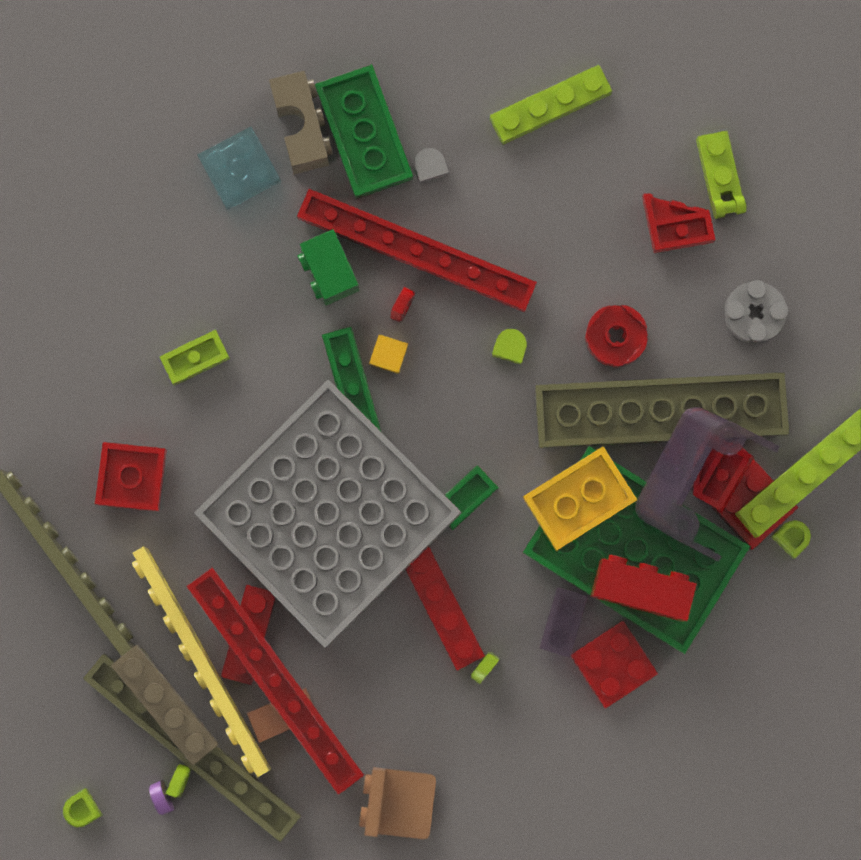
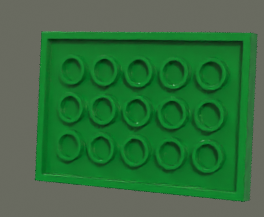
[522,446,750,654]

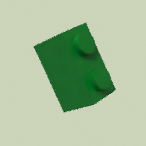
[297,229,360,306]

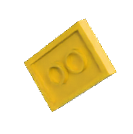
[522,447,637,551]

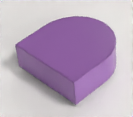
[149,780,175,815]

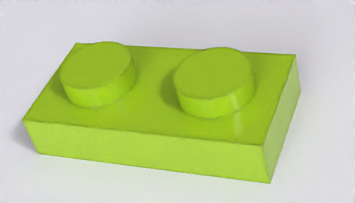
[159,329,230,386]

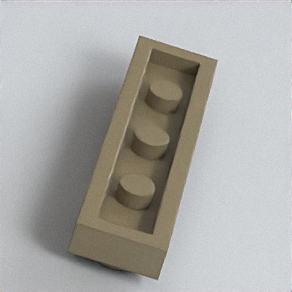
[111,644,218,766]

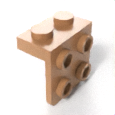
[359,767,436,839]

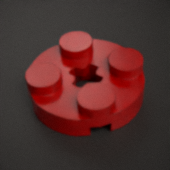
[585,305,648,368]

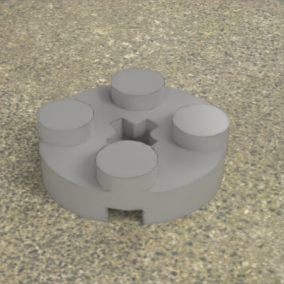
[724,280,788,343]

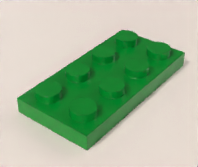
[315,64,413,199]

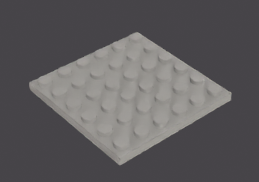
[194,380,462,648]

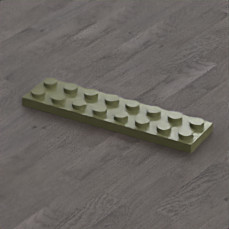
[535,372,789,449]

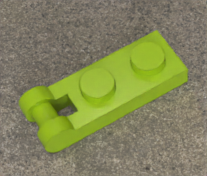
[696,131,747,219]

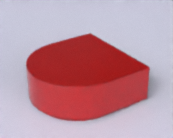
[390,287,415,323]

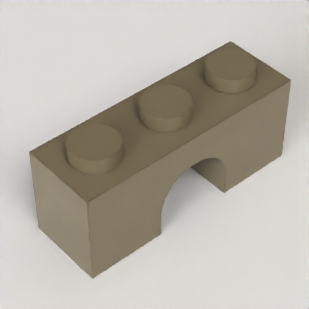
[269,70,333,175]

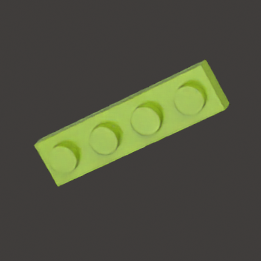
[489,65,613,145]

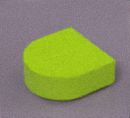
[492,329,527,365]
[771,520,811,559]
[471,652,499,684]
[166,764,191,798]
[63,788,103,827]

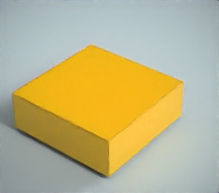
[369,334,408,374]

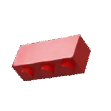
[590,555,697,622]

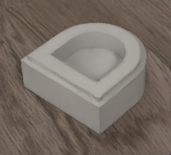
[415,148,449,184]

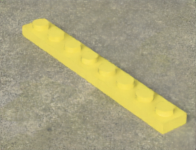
[132,546,271,777]

